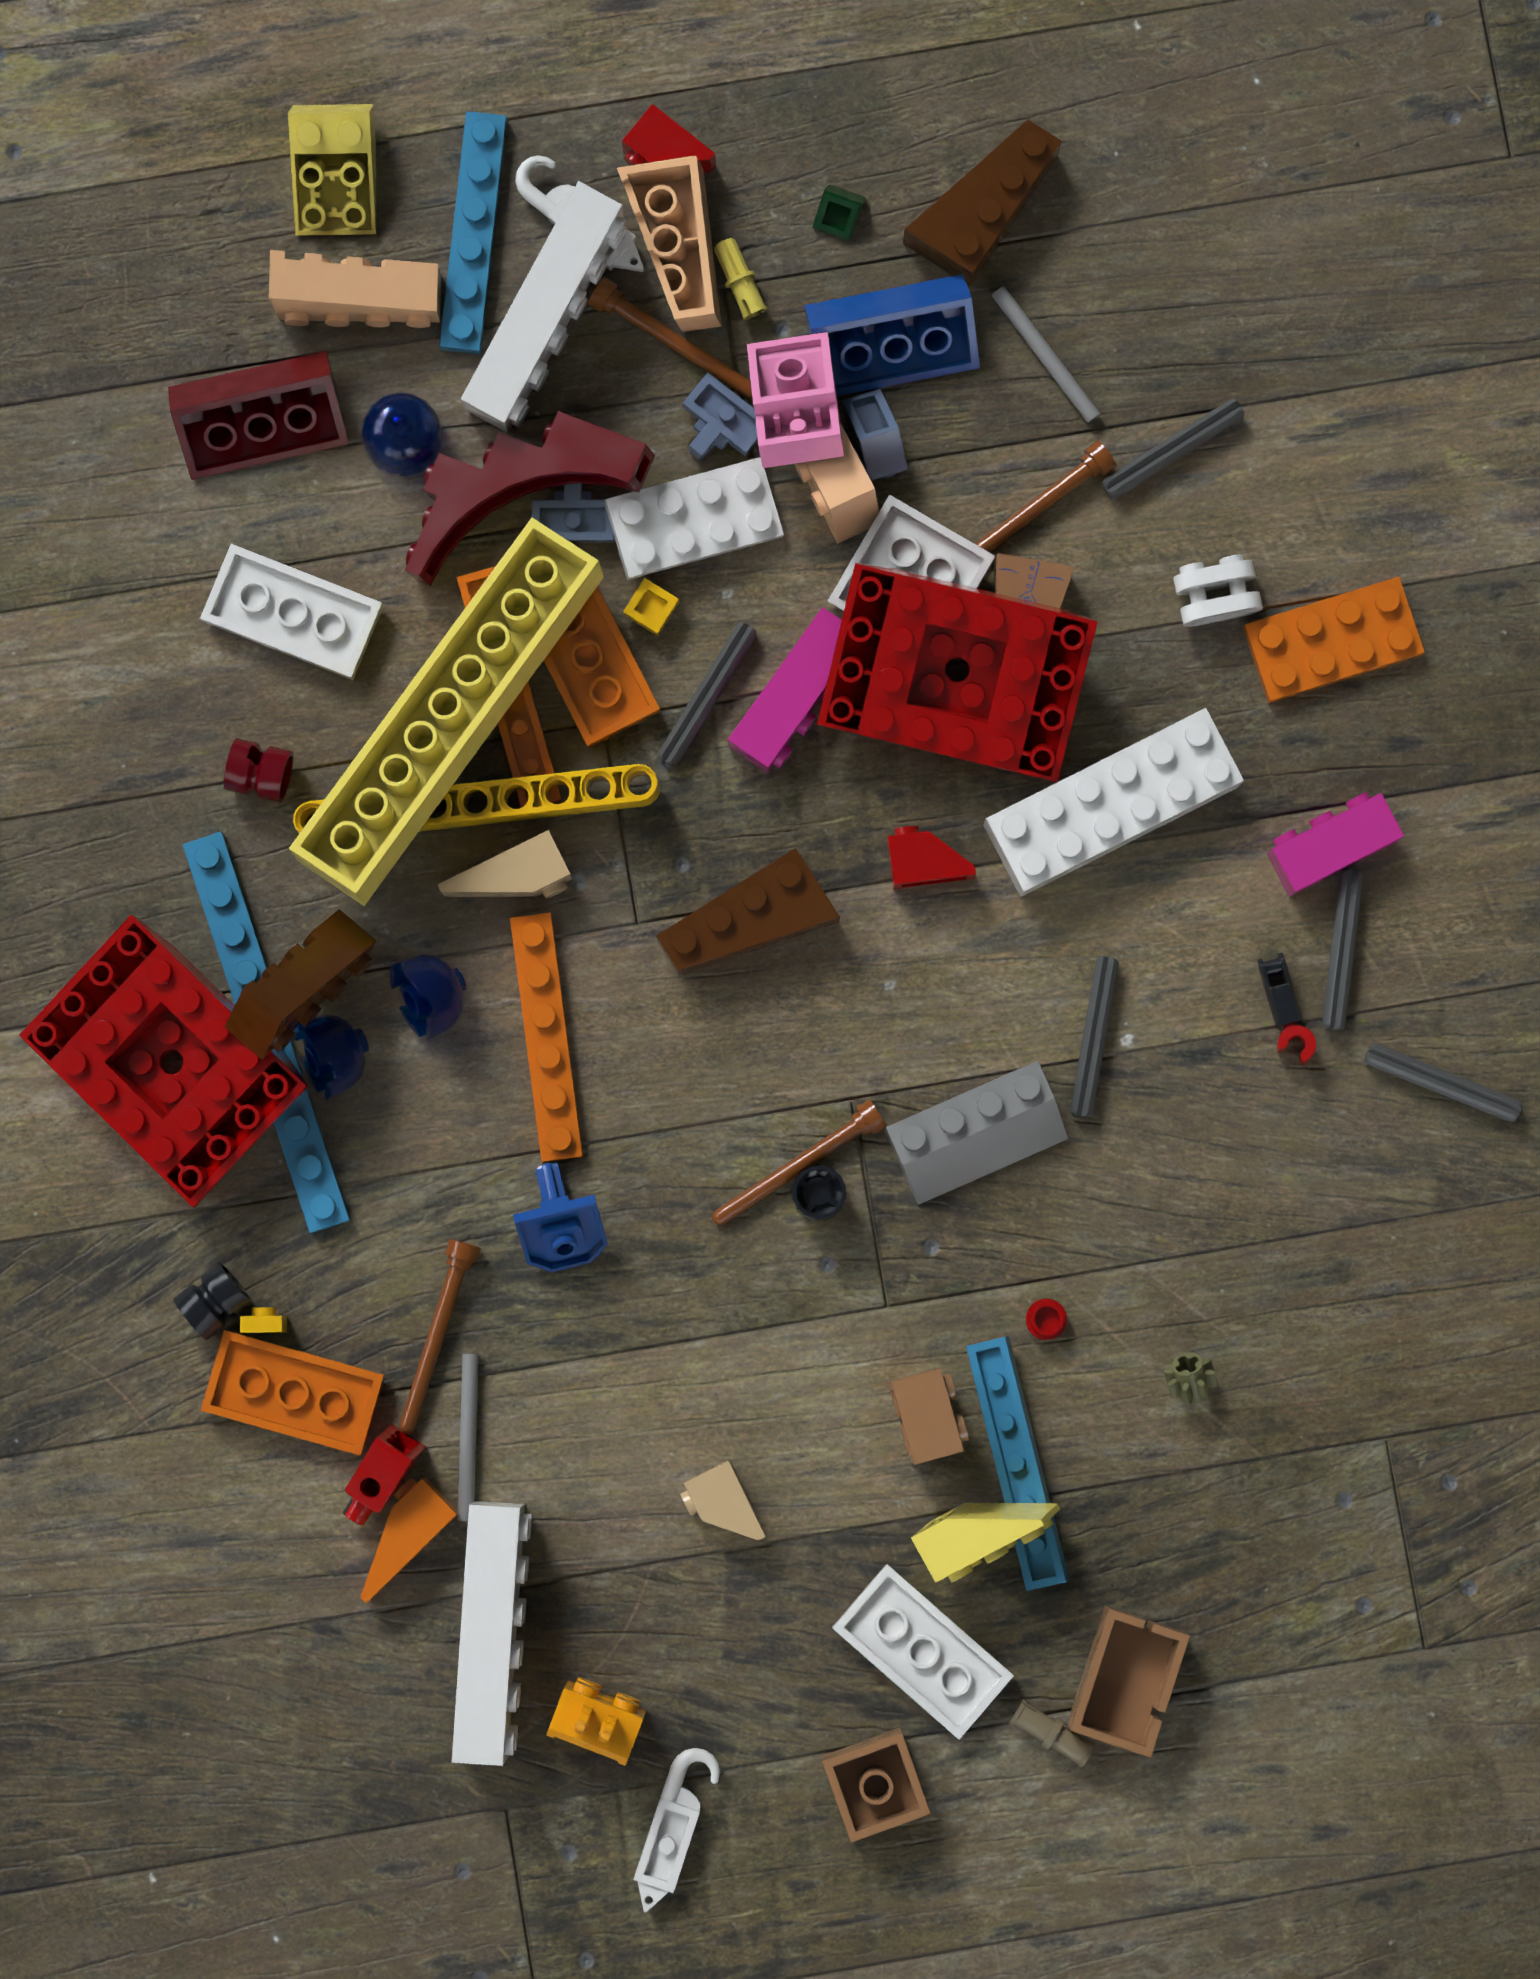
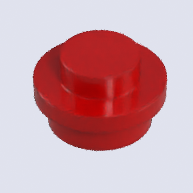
[1025,1298,1067,1340]

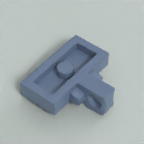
[682,372,758,462]
[532,483,614,543]

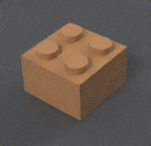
[821,1728,931,1843]

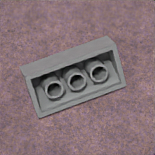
[884,1061,1068,1205]

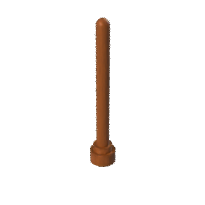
[588,277,753,400]
[975,440,1117,553]
[712,1099,887,1225]
[399,1238,481,1434]

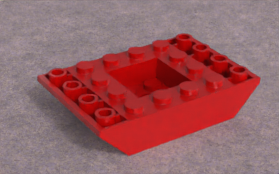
[817,563,1098,782]
[19,914,308,1208]

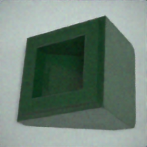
[812,185,866,241]

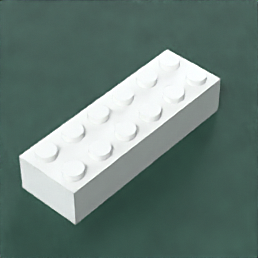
[461,181,627,433]
[983,708,1244,897]
[452,1501,532,1766]

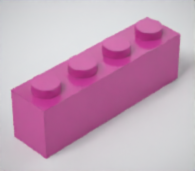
[728,607,842,774]

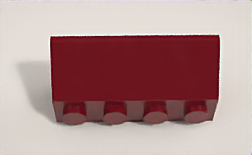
[168,351,349,480]

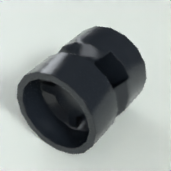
[792,1166,846,1221]
[173,1262,253,1340]

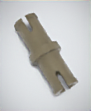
[1010,1700,1096,1768]

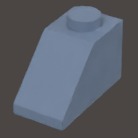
[842,389,908,480]

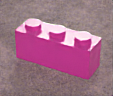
[1267,792,1404,897]

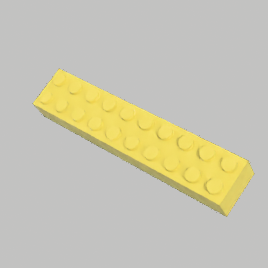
[289,518,604,906]

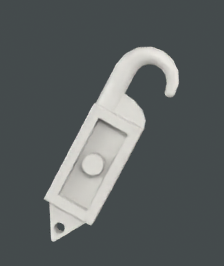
[515,155,644,272]
[633,1748,720,1912]

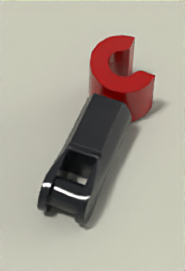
[1257,952,1316,1066]

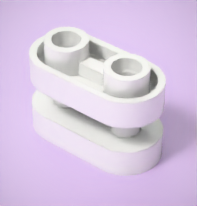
[1173,554,1263,627]

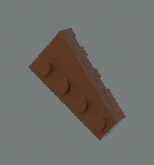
[903,119,1062,287]
[656,848,840,975]
[225,909,376,1060]

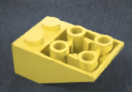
[288,104,376,236]
[911,1503,1060,1583]

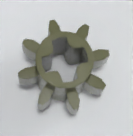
[1164,1353,1218,1404]

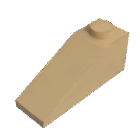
[437,830,572,899]

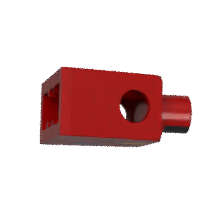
[343,1424,427,1525]

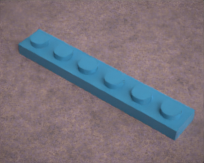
[439,111,507,355]
[966,1336,1070,1591]

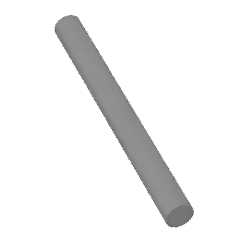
[992,286,1101,424]
[457,1354,479,1522]

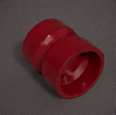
[223,738,294,803]

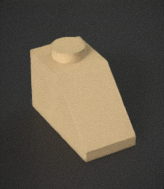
[680,1460,766,1540]

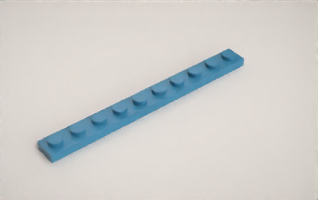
[182,831,351,1234]

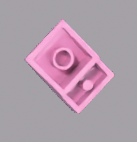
[747,332,844,468]

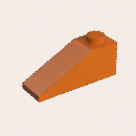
[360,1477,459,1603]

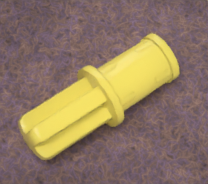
[714,238,767,320]

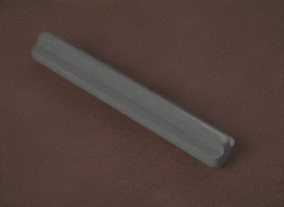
[1102,398,1245,499]
[658,622,757,767]
[1322,868,1364,1030]
[1070,956,1119,1118]
[1364,1043,1522,1122]

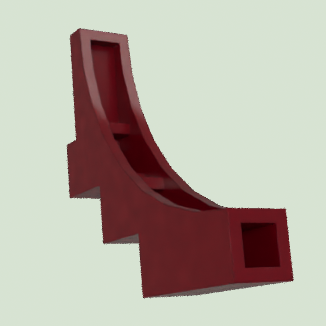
[405,411,655,586]

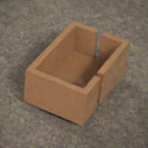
[887,1367,969,1465]
[1066,1605,1190,1758]

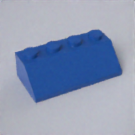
[804,274,980,396]

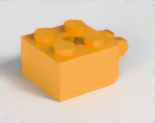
[546,1677,646,1766]

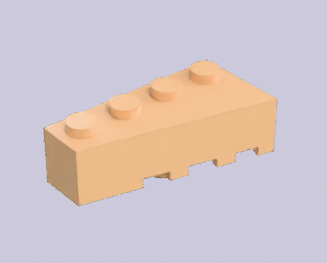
[617,156,722,332]
[269,250,442,328]
[794,423,879,544]

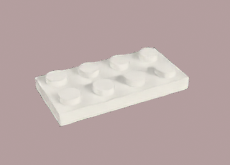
[604,457,784,580]
[200,544,384,680]
[832,1564,1014,1740]

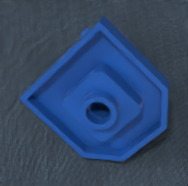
[513,1163,608,1273]

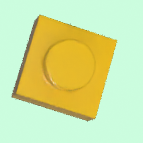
[623,578,679,636]
[240,1307,287,1333]

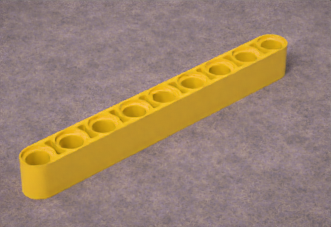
[293,764,660,834]

